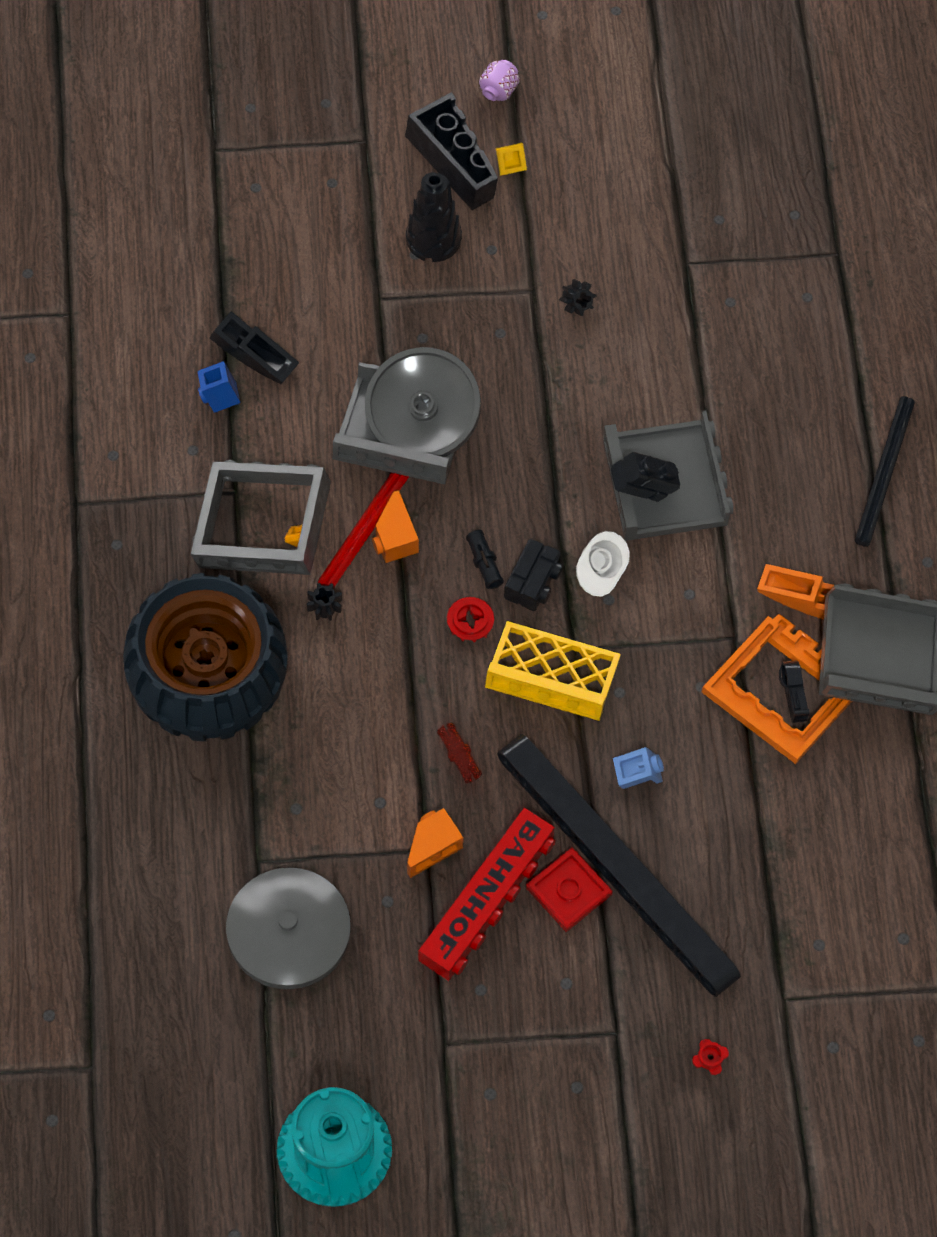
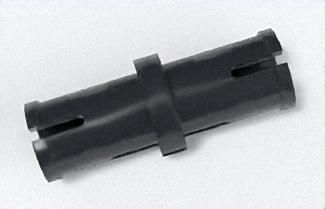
[466,530,504,589]

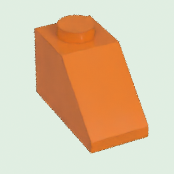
[372,490,419,563]
[407,808,463,878]

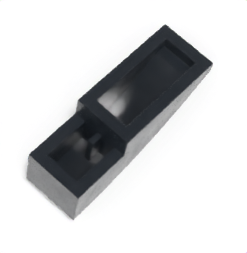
[209,311,299,384]

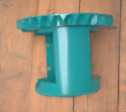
[277,1087,392,1207]

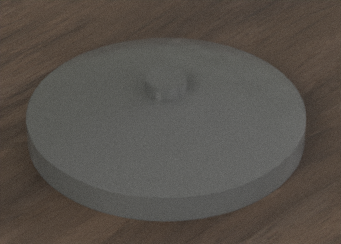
[365,347,481,457]
[226,868,351,989]

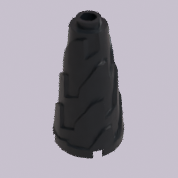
[406,172,462,262]

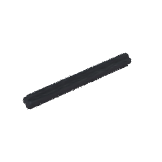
[855,396,915,547]

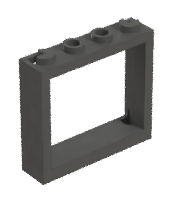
[191,460,331,575]

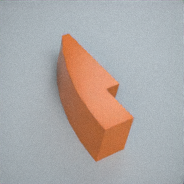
[757,564,834,620]

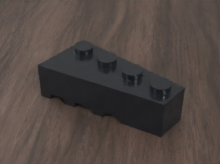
[405,92,498,210]

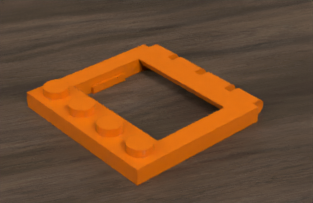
[701,614,852,764]

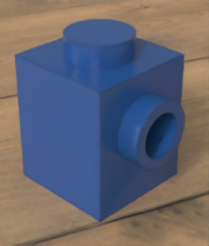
[197,361,241,413]

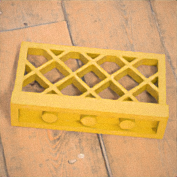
[485,621,621,721]

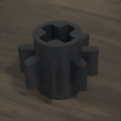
[559,279,597,316]
[307,583,342,621]

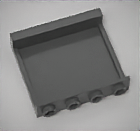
[332,362,455,484]
[603,411,733,541]
[819,583,937,715]

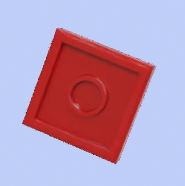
[526,847,613,932]

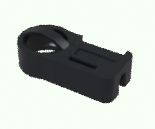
[779,660,809,723]

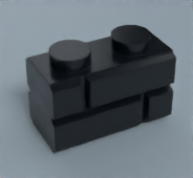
[611,452,681,502]
[504,539,564,611]

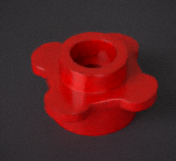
[692,1039,729,1075]

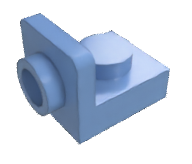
[613,747,664,789]

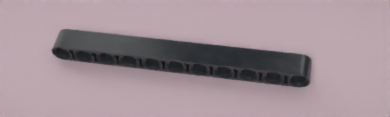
[497,734,741,997]

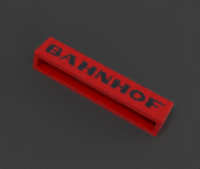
[418,808,556,981]

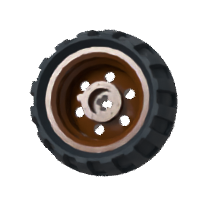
[123,573,288,742]

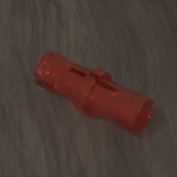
[437,723,482,783]

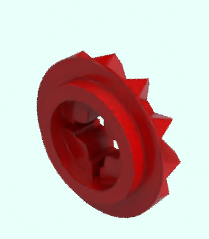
[447,597,494,643]

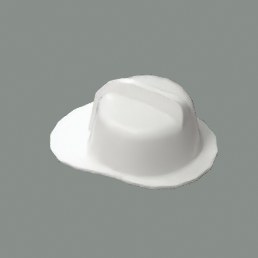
[576,531,630,597]

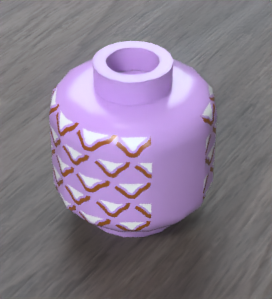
[479,60,520,101]

